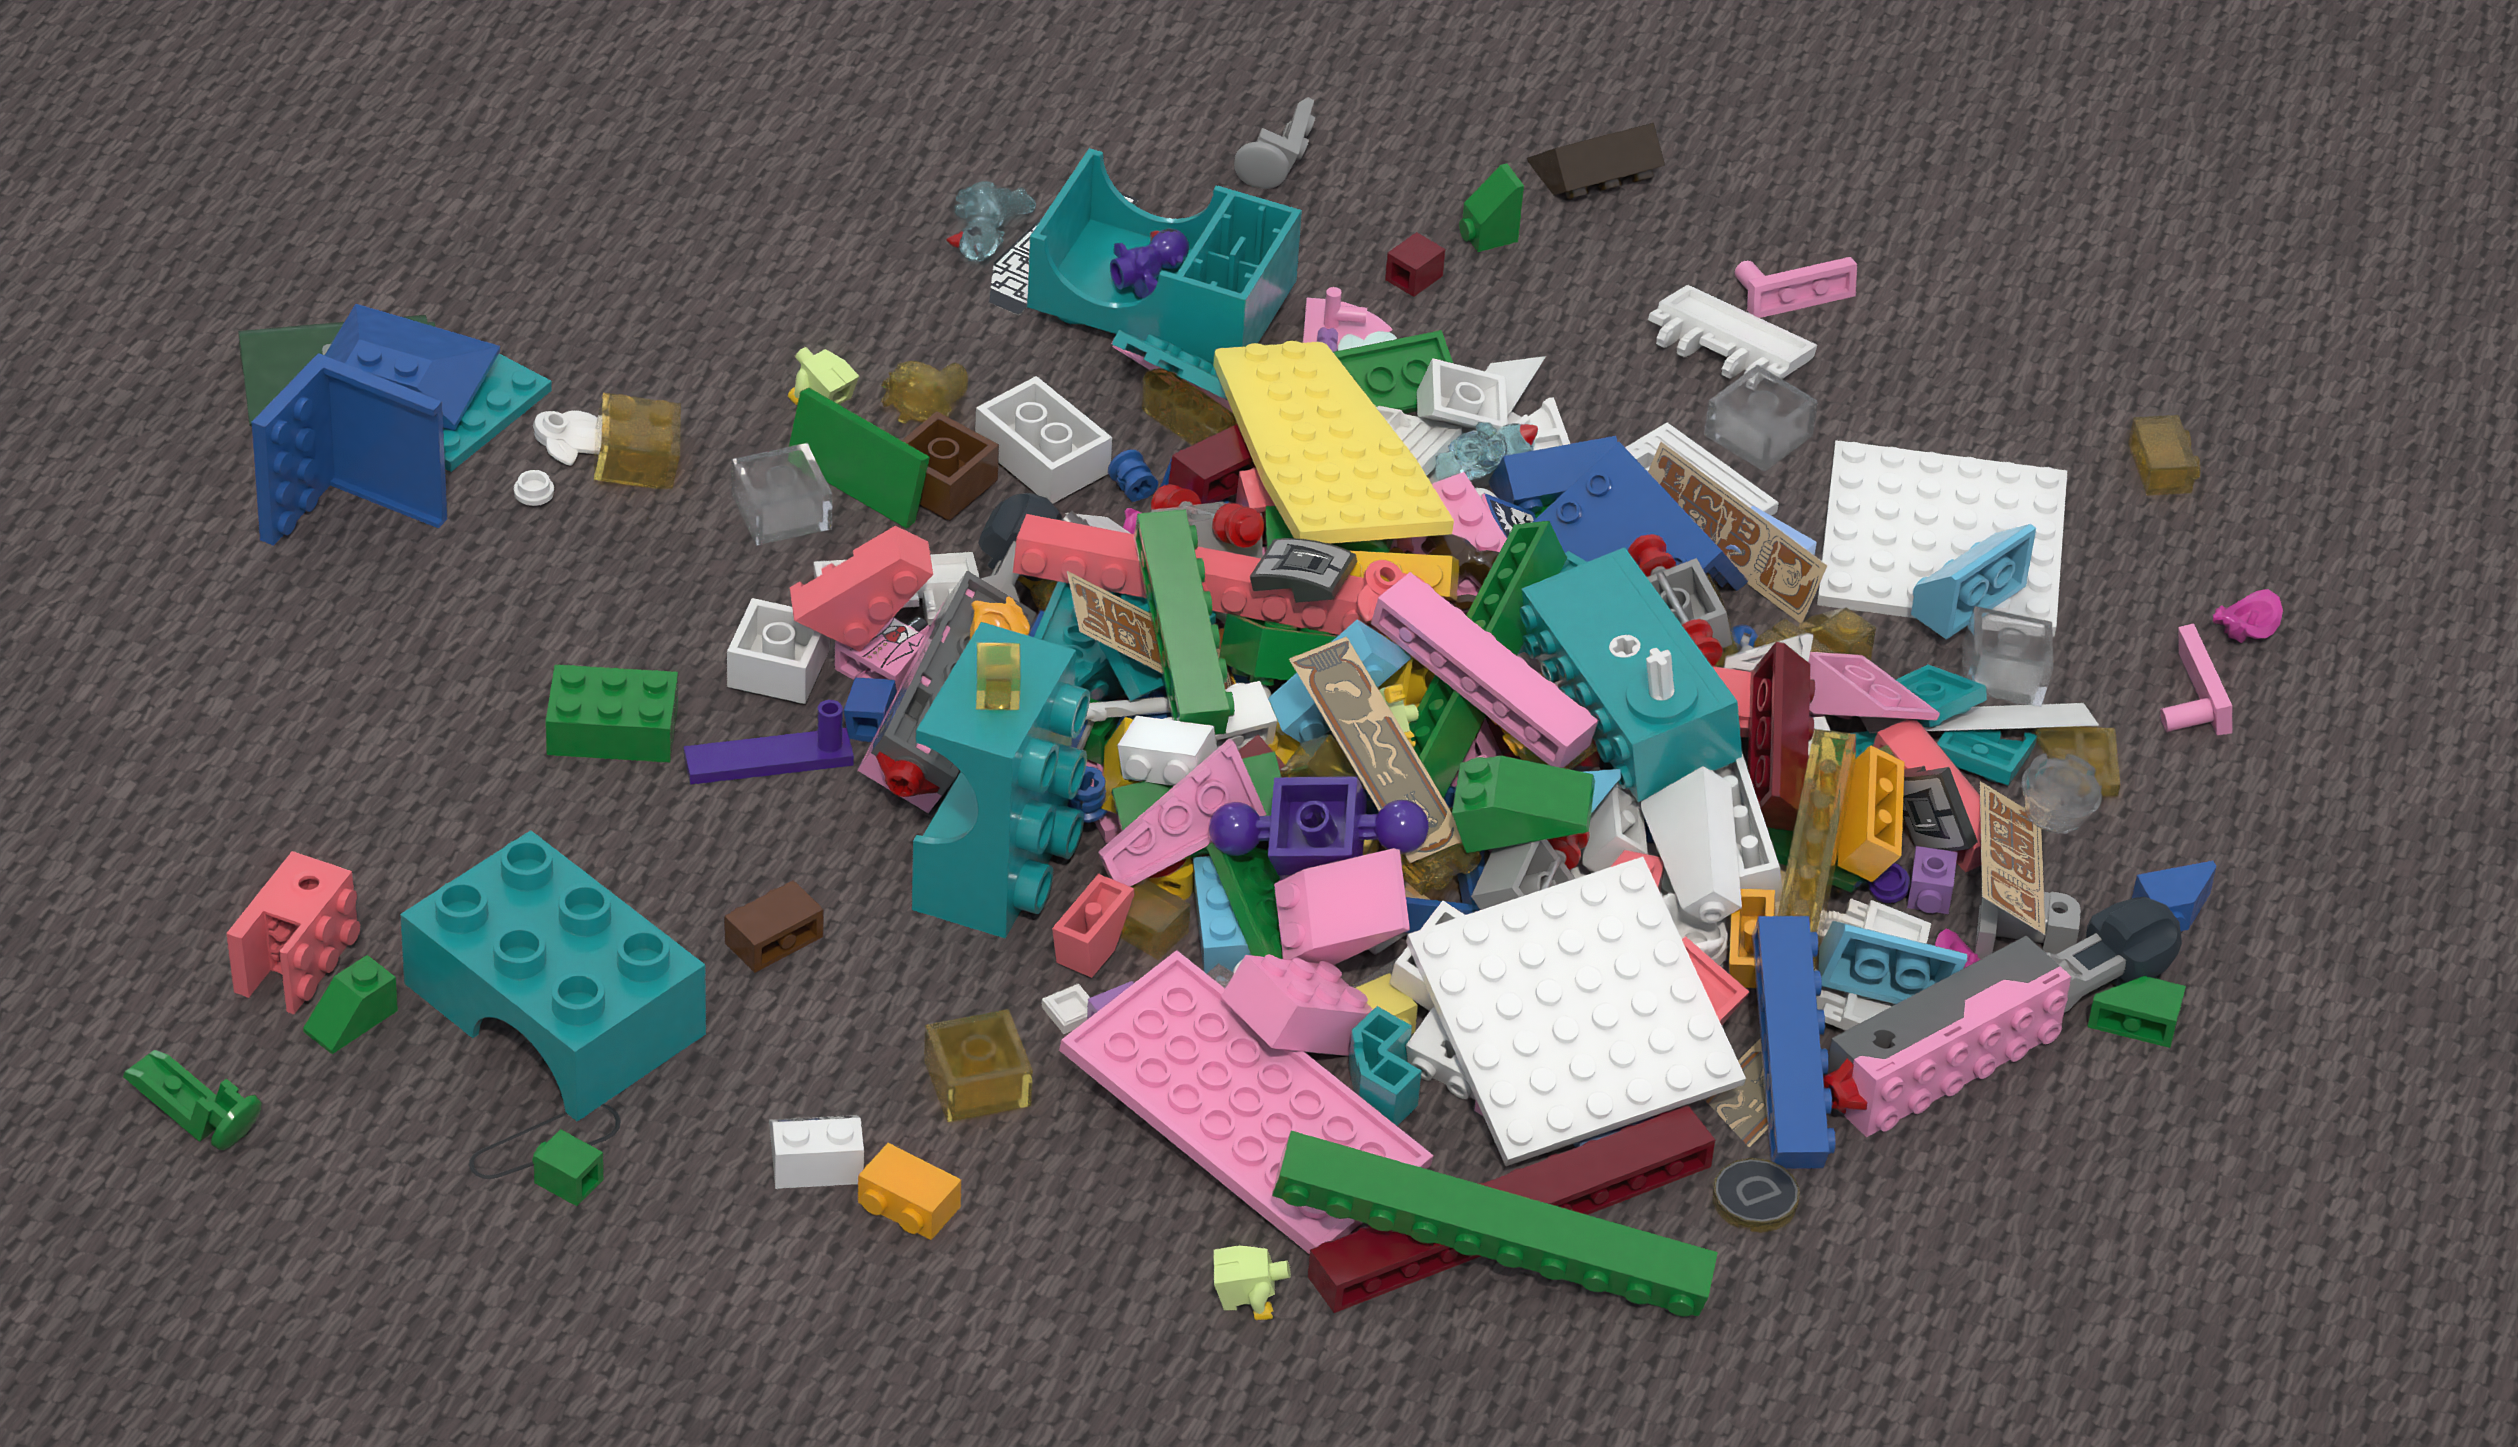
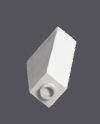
[1641,766,1742,925]

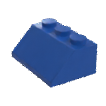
[1489,436,1618,513]

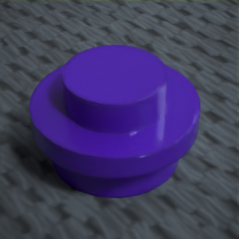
[1868,863,1910,903]

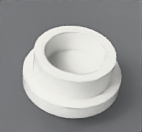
[514,470,554,506]

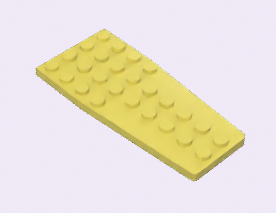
[1213,341,1454,544]

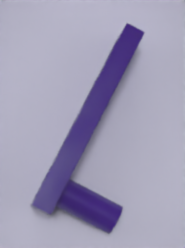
[684,700,854,785]

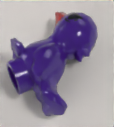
[1110,228,1189,299]

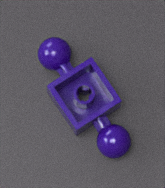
[1209,776,1429,876]

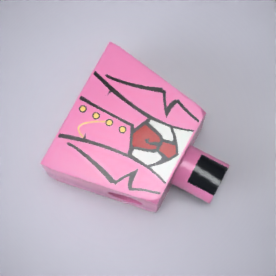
[835,617,930,691]

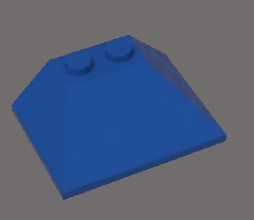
[325,304,500,431]

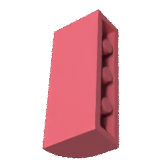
[1873,720,1982,872]

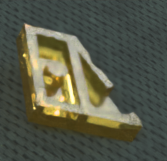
[2035,726,2120,797]

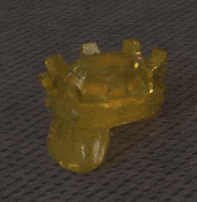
[881,361,968,424]

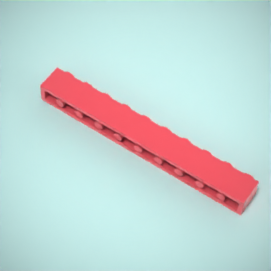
[1013,514,1386,636]

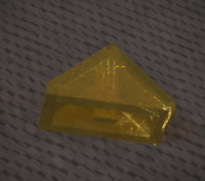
[1280,734,1365,789]

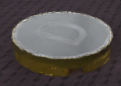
[1712,1158,1800,1233]

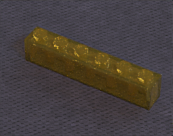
[1777,729,1856,970]

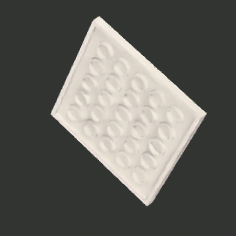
[1817,440,2067,637]
[1406,857,1746,1166]

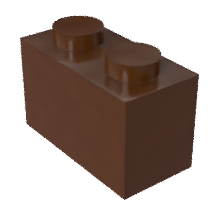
[724,880,824,973]

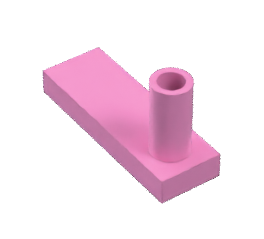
[1735,257,1857,318]
[2160,624,2232,735]

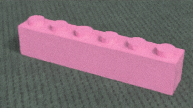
[1371,572,1598,768]

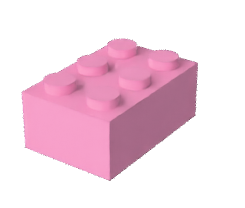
[1220,955,1373,1056]

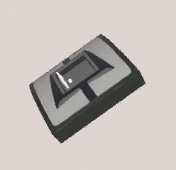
[1250,538,1357,603]
[1903,766,1978,851]

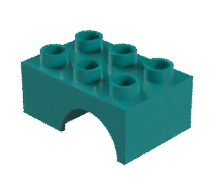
[1027,148,1302,364]
[912,622,1090,939]
[400,830,706,1121]

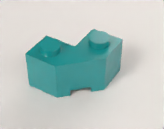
[1348,1006,1422,1126]

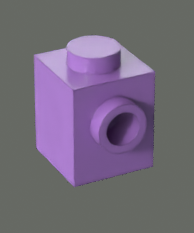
[1907,846,1957,914]

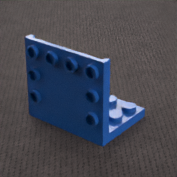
[252,353,447,546]
[1533,442,1748,591]

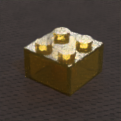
[594,393,681,489]
[924,1009,1033,1122]

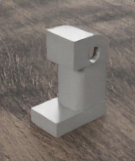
[1975,892,2081,959]

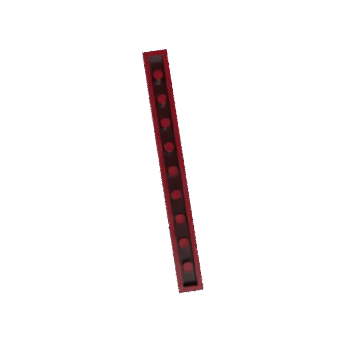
[1308,1105,1715,1313]

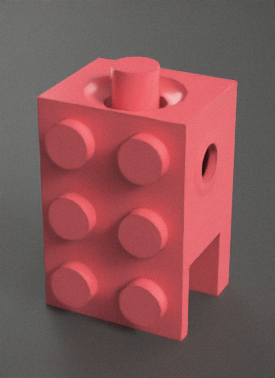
[226,851,360,1014]

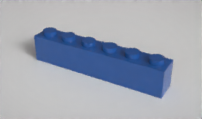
[1752,916,1835,1169]

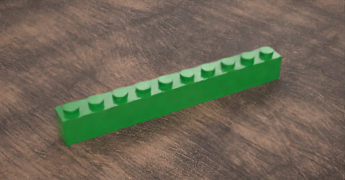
[1409,521,1567,798]
[1272,1130,1718,1316]

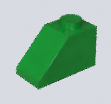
[1459,164,1524,252]
[303,955,398,1054]
[2088,976,2186,1048]

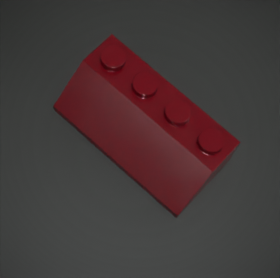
[1748,641,1815,831]

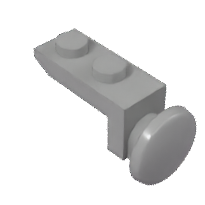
[1234,97,1315,189]

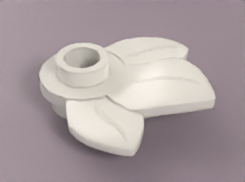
[533,410,608,466]

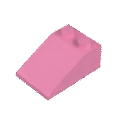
[1809,652,1940,720]
[1274,848,1410,965]

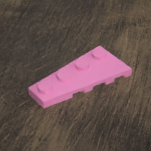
[1098,738,1266,887]

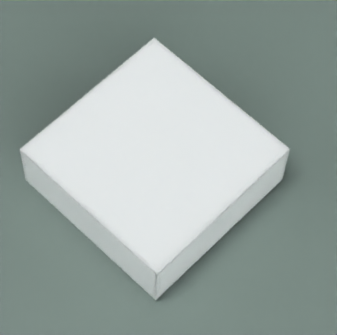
[1042,984,1090,1034]

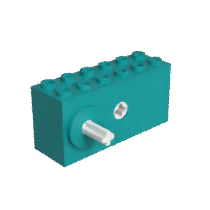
[1519,547,1742,802]

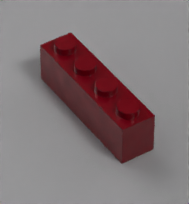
[1168,424,1256,504]

